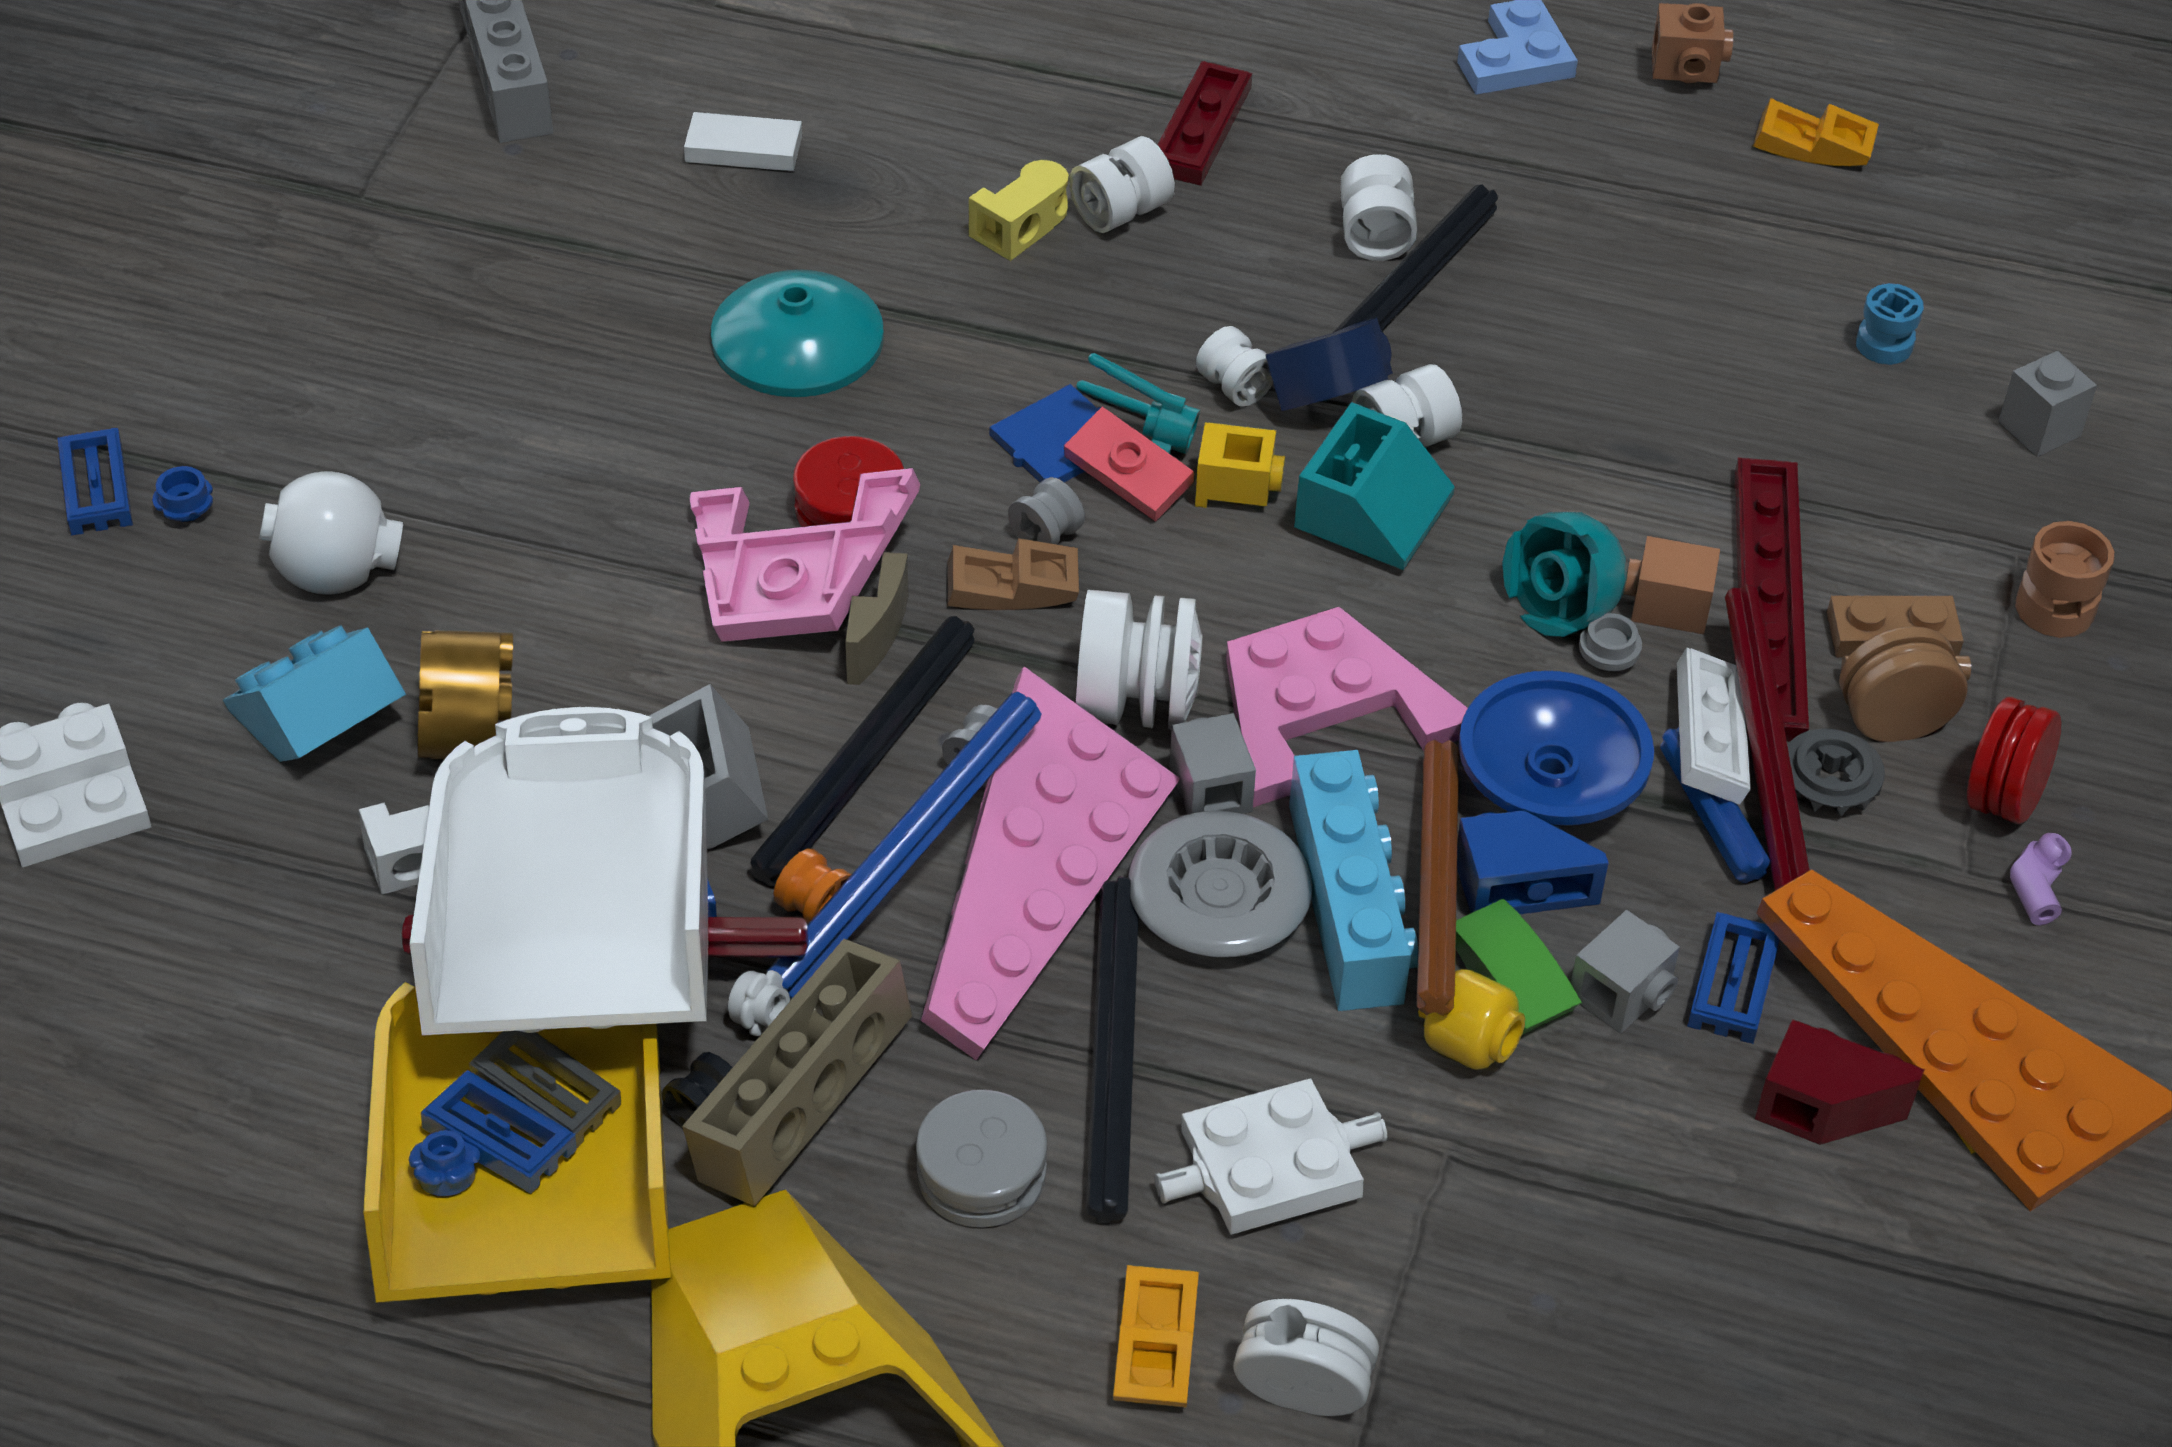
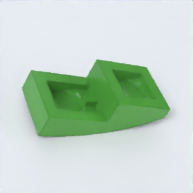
[1456,898,1582,1035]

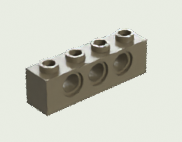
[682,939,912,1206]

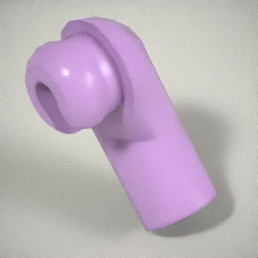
[2010,833,2072,925]

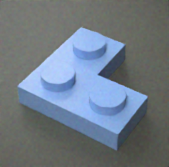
[1457,0,1578,95]

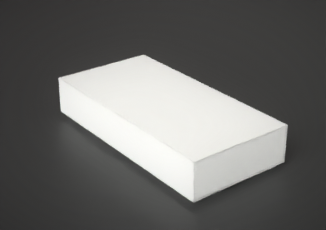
[684,112,802,171]

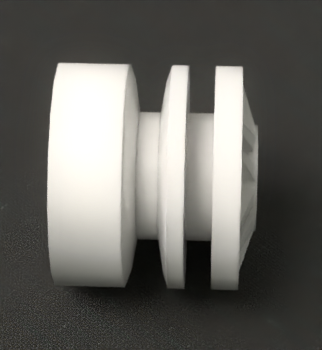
[1076,590,1203,730]

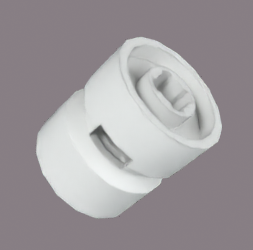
[1069,136,1175,233]
[1340,155,1417,261]
[1352,364,1462,447]

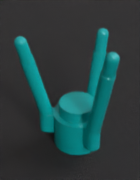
[1076,353,1200,454]

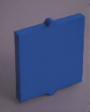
[989,384,1101,482]

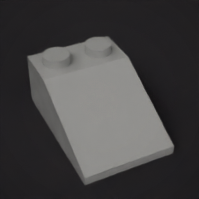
[649,684,768,849]

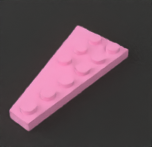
[921,667,1180,1060]

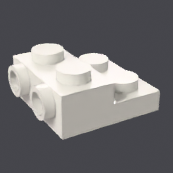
[0,703,151,868]

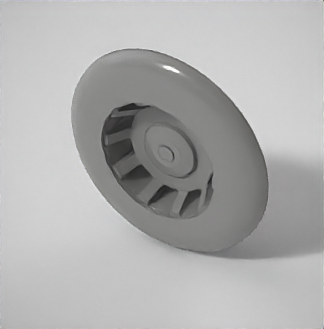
[1128,811,1313,957]

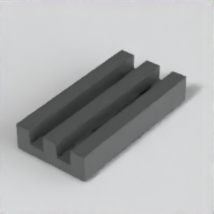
[469,1031,621,1148]

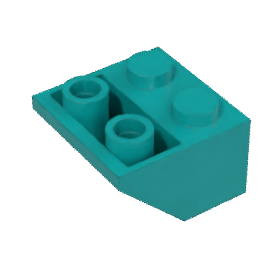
[1294,402,1455,570]

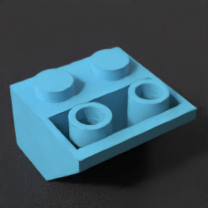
[223,625,406,762]

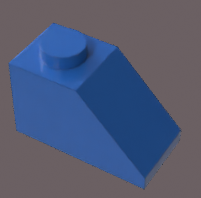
[1457,810,1609,914]

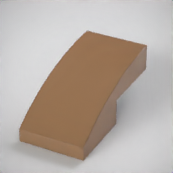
[947,538,1079,610]

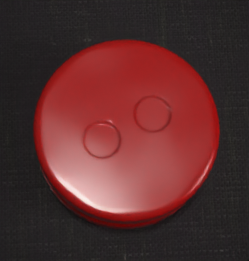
[793,436,904,527]
[1967,697,2062,824]

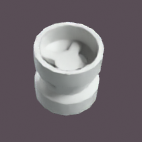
[1196,326,1273,407]

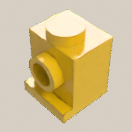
[1195,422,1285,508]

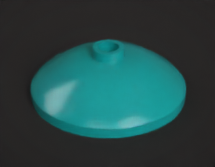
[711,270,884,397]

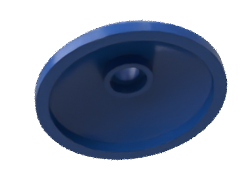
[1459,671,1654,825]

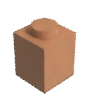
[1623,536,1720,634]

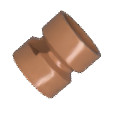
[2015,521,2115,638]

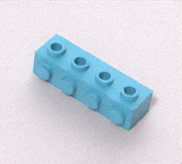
[1289,750,1418,1011]

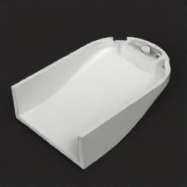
[410,707,708,1035]

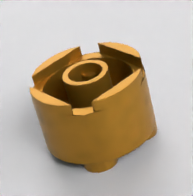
[418,630,513,759]

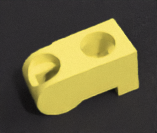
[969,160,1069,261]

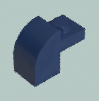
[1265,318,1393,411]

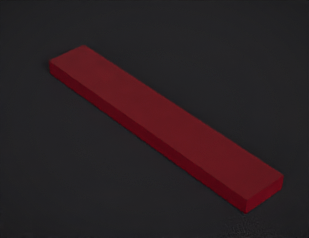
[1735,457,1809,742]

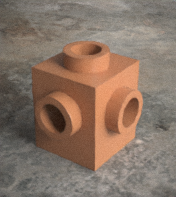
[1652,3,1733,83]

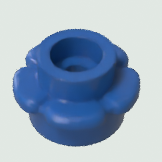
[152,466,213,522]
[409,1130,480,1196]

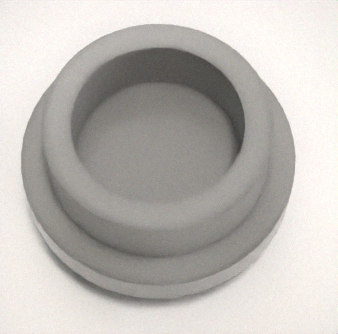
[1579,613,1642,671]

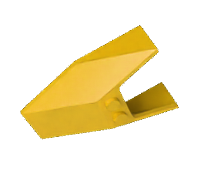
[651,1189,1004,1447]

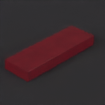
[1157,61,1252,186]

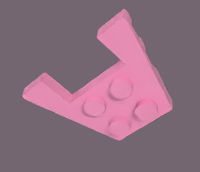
[690,468,920,642]
[1226,607,1468,807]

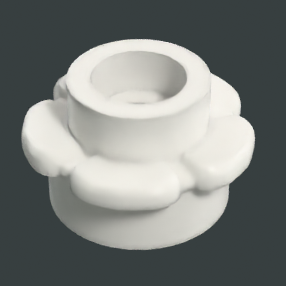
[728,970,790,1036]

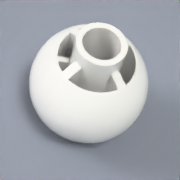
[259,471,403,594]

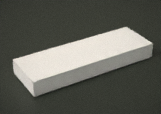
[1677,648,1750,805]

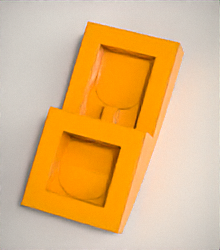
[1753,98,1879,166]
[1113,1265,1199,1407]

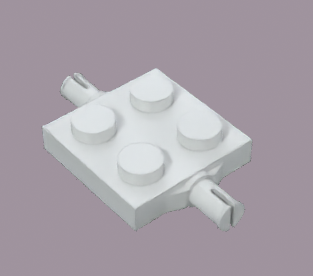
[1154,1078,1387,1235]

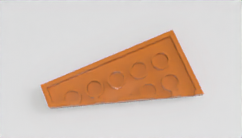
[1756,869,2172,1212]

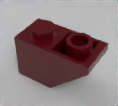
[1755,1019,1925,1145]

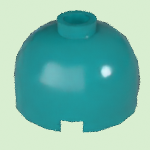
[1502,512,1627,637]

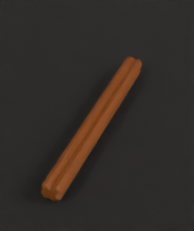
[1417,739,1459,1016]

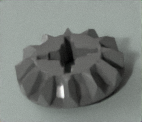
[1787,729,1885,816]

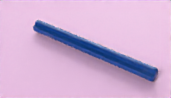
[767,692,1042,999]

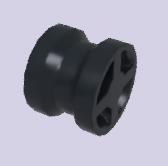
[661,1052,733,1129]

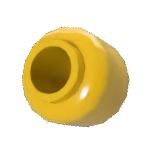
[1418,969,1525,1070]

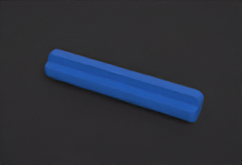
[1660,727,1770,884]

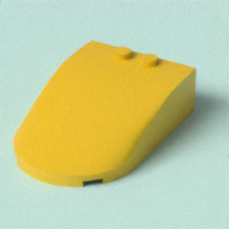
[363,982,671,1303]

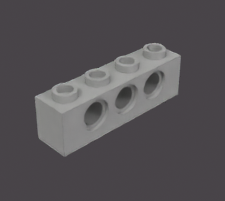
[459,0,553,143]

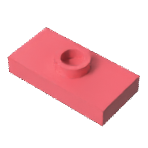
[1064,406,1194,522]

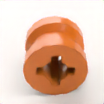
[773,849,852,925]

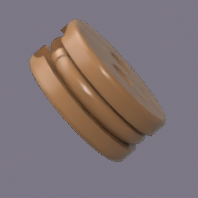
[1839,627,1968,742]

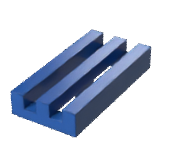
[57,428,133,536]
[1687,912,1780,1044]
[421,1070,577,1194]

